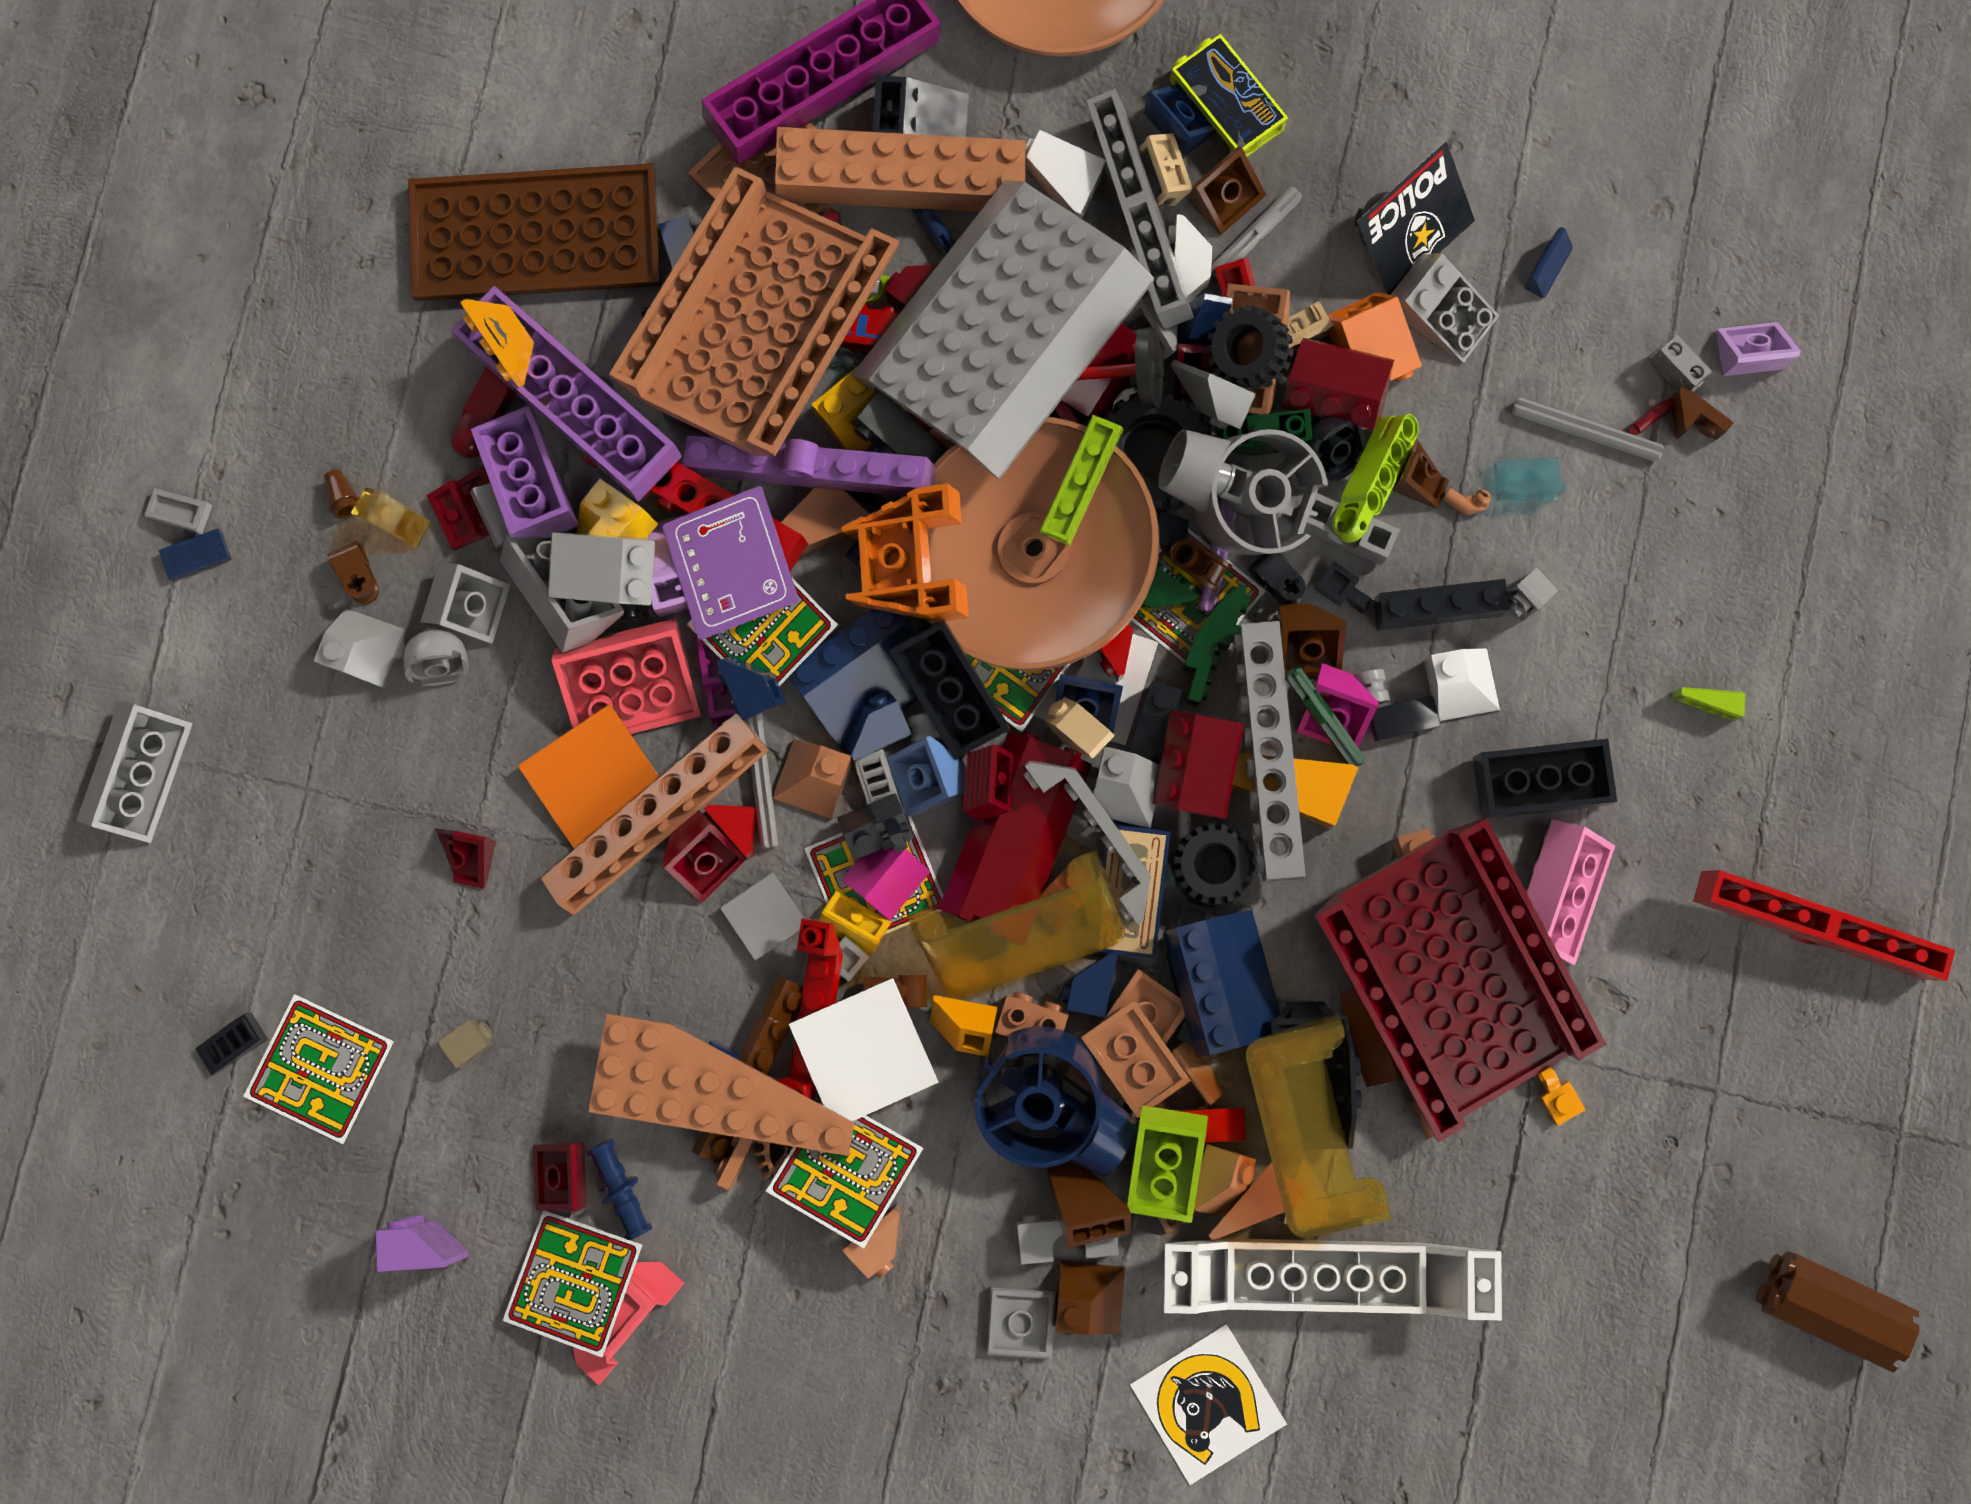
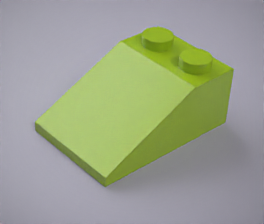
[1127,1105,1208,1223]

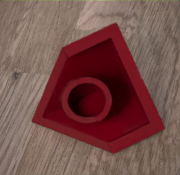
[435,828,496,889]

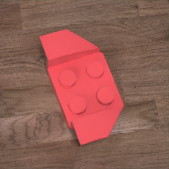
[573,1262,684,1385]

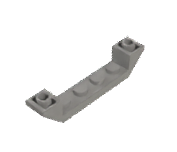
[1023,760,1151,924]

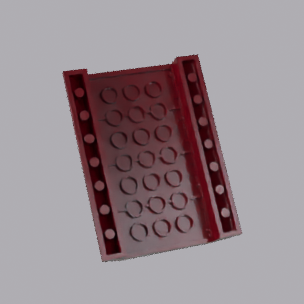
[1314,818,1607,1142]

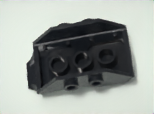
[1266,1001,1362,1150]

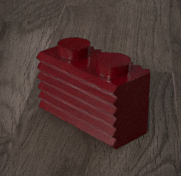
[962,744,1015,821]

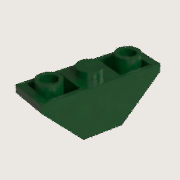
[1216,409,1312,455]
[1141,562,1199,613]

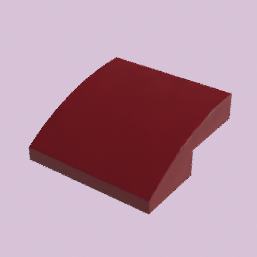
[426,466,490,550]

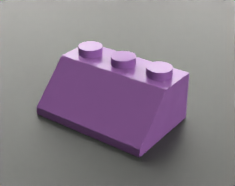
[376,1215,468,1272]

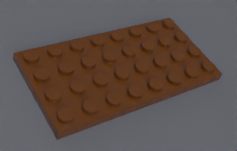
[408,163,661,301]

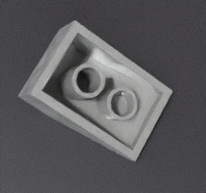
[547,532,655,605]

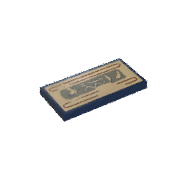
[1092,824,1171,959]

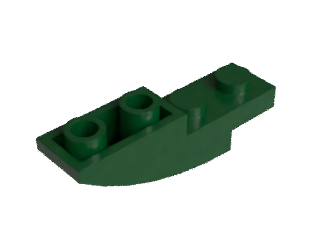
[1182,584,1250,707]

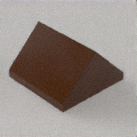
[1189,146,1266,234]

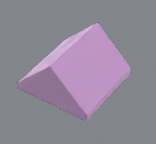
[1716,322,1801,376]

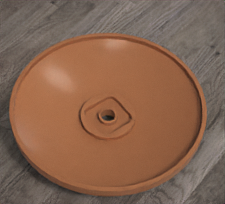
[928,417,1159,671]

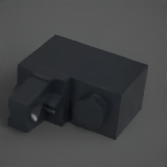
[837,793,914,860]

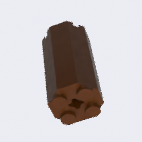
[1756,1251,1919,1373]

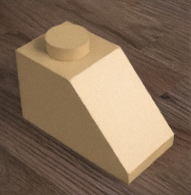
[1043,697,1115,759]

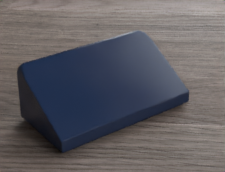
[1525,227,1573,298]

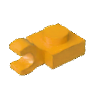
[1537,1067,1586,1126]

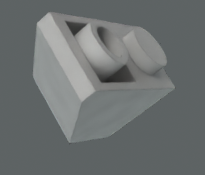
[1507,567,1558,621]

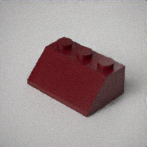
[1062,324,1137,419]
[1283,338,1395,431]
[1153,710,1244,818]

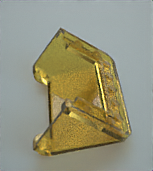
[907,849,1125,999]
[1246,1014,1392,1238]

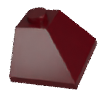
[662,810,747,903]

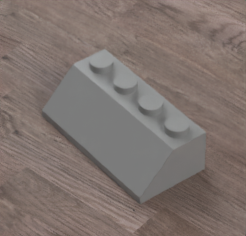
[500,531,624,653]
[76,700,193,843]

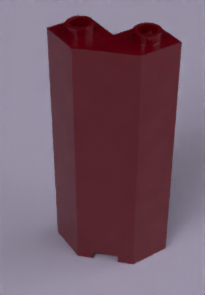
[939,730,1092,942]

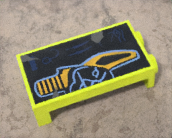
[1170,34,1288,157]

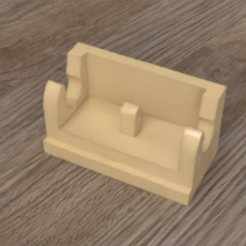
[1138,133,1192,206]
[1287,301,1334,354]

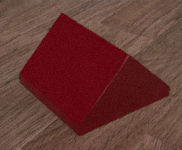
[533,1142,587,1211]

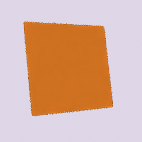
[519,705,660,849]

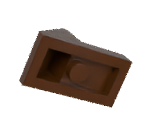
[1671,384,1734,440]

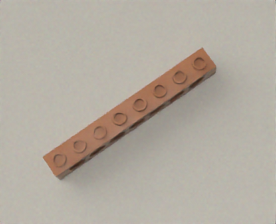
[541,713,769,916]

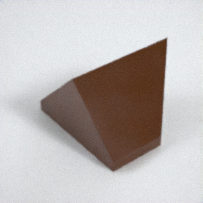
[1392,438,1449,508]

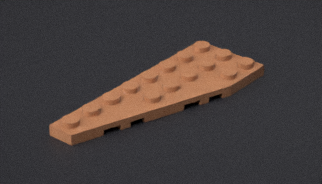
[588,1014,855,1156]

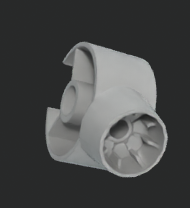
[1158,429,1328,555]

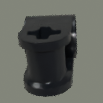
[1247,553,1306,604]

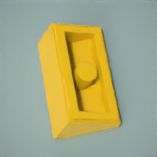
[818,890,891,955]

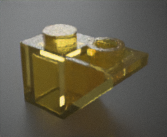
[351,487,432,549]

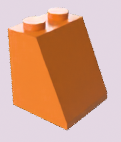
[1327,292,1422,381]

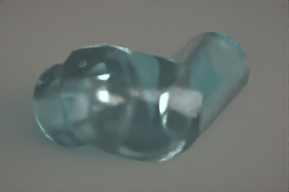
[828,347,860,374]

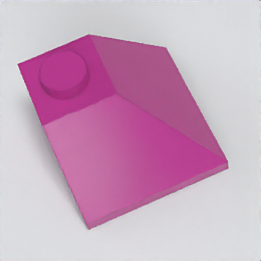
[1296,663,1379,748]

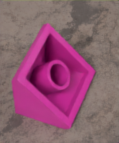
[841,847,931,920]

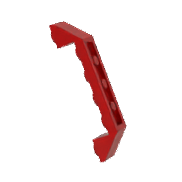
[777,918,843,1100]

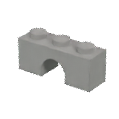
[1304,493,1400,566]
[1017,1212,1119,1265]

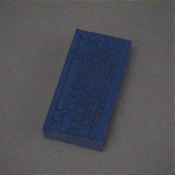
[159,529,231,581]

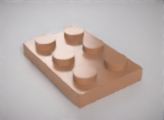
[1081,1000,1191,1118]

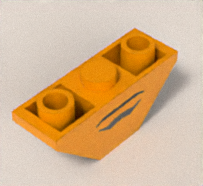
[460,299,534,388]

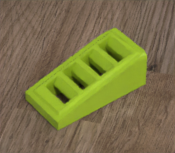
[1672,687,1745,721]

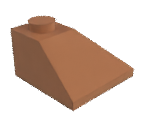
[772,739,853,820]
[1194,1145,1256,1217]
[842,1204,902,1279]

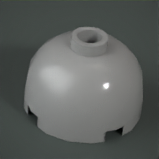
[403,627,469,686]

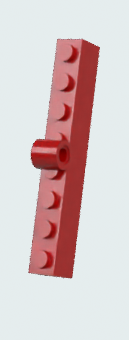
[1693,870,1955,981]

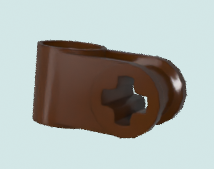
[1169,539,1233,592]
[327,540,379,605]

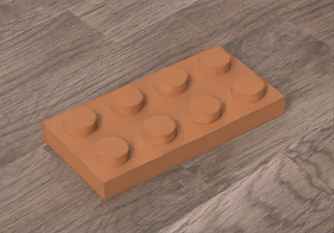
[1065,969,1185,1107]

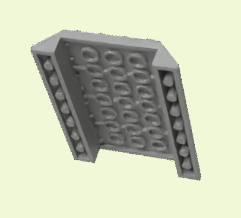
[852,180,1155,480]

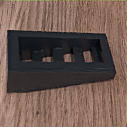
[195,1013,268,1076]

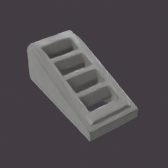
[853,749,902,807]

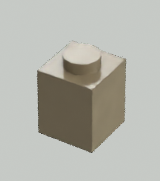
[438,1019,495,1069]

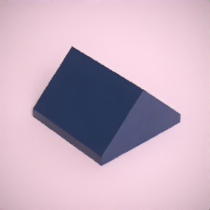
[1144,84,1217,159]
[1055,674,1123,739]

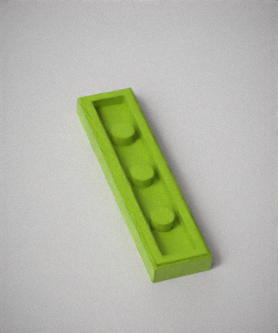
[1039,415,1123,546]

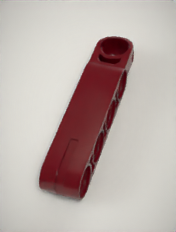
[451,326,547,458]

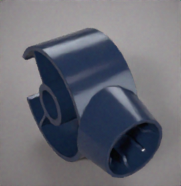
[975,1026,1139,1177]

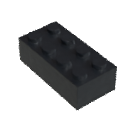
[1473,738,1618,819]

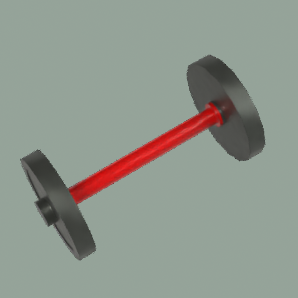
[1078,328,1164,409]

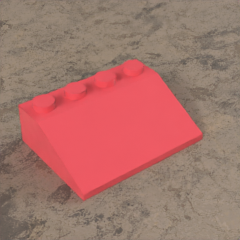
[551,618,701,734]

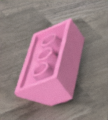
[1526,820,1615,965]

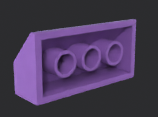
[471,405,579,538]

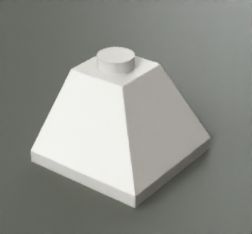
[1424,649,1500,722]

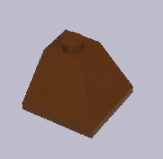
[1277,603,1347,677]
[1055,1260,1125,1335]

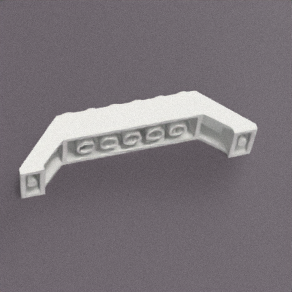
[1164,1238,1502,1321]

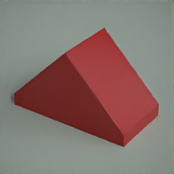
[704,804,757,859]

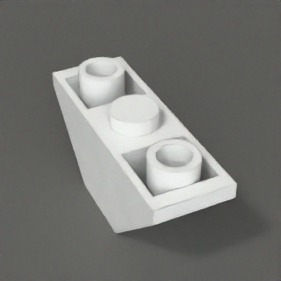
[1168,214,1212,302]

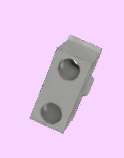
[1648,335,1712,392]

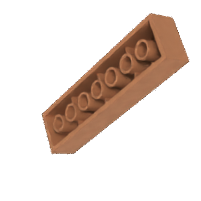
[775,127,1025,212]

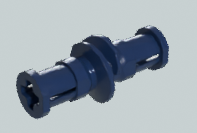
[586,1139,653,1240]

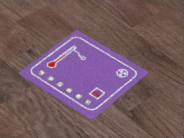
[663,486,799,640]

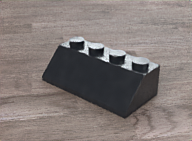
[889,619,1010,759]

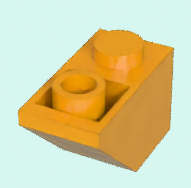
[929,995,997,1057]

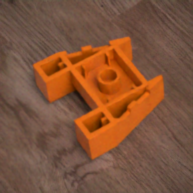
[841,483,969,622]

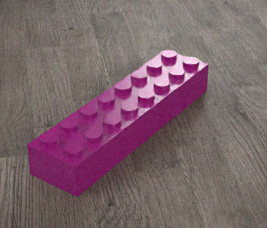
[701,0,941,165]

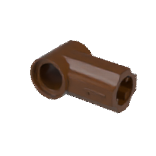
[863,975,927,1008]

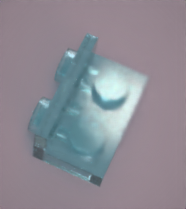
[1494,457,1567,504]

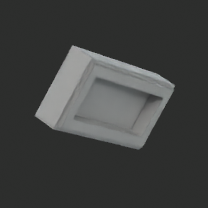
[144,488,212,534]

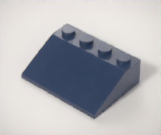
[789,609,918,752]
[1163,909,1280,1058]

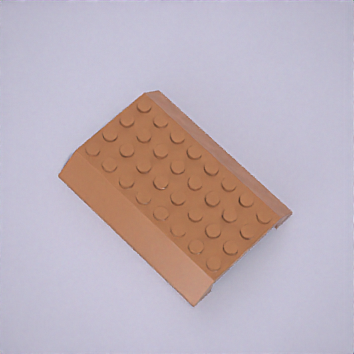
[609,167,900,456]

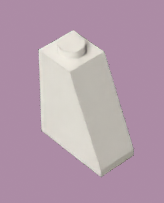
[1025,130,1106,219]

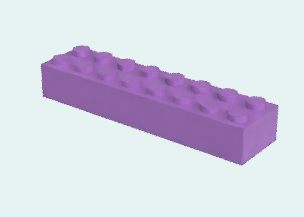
[450,286,682,502]

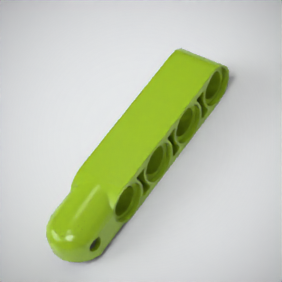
[1332,414,1419,543]

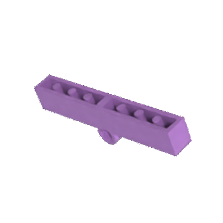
[682,436,936,496]

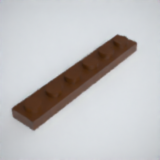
[692,976,803,1164]

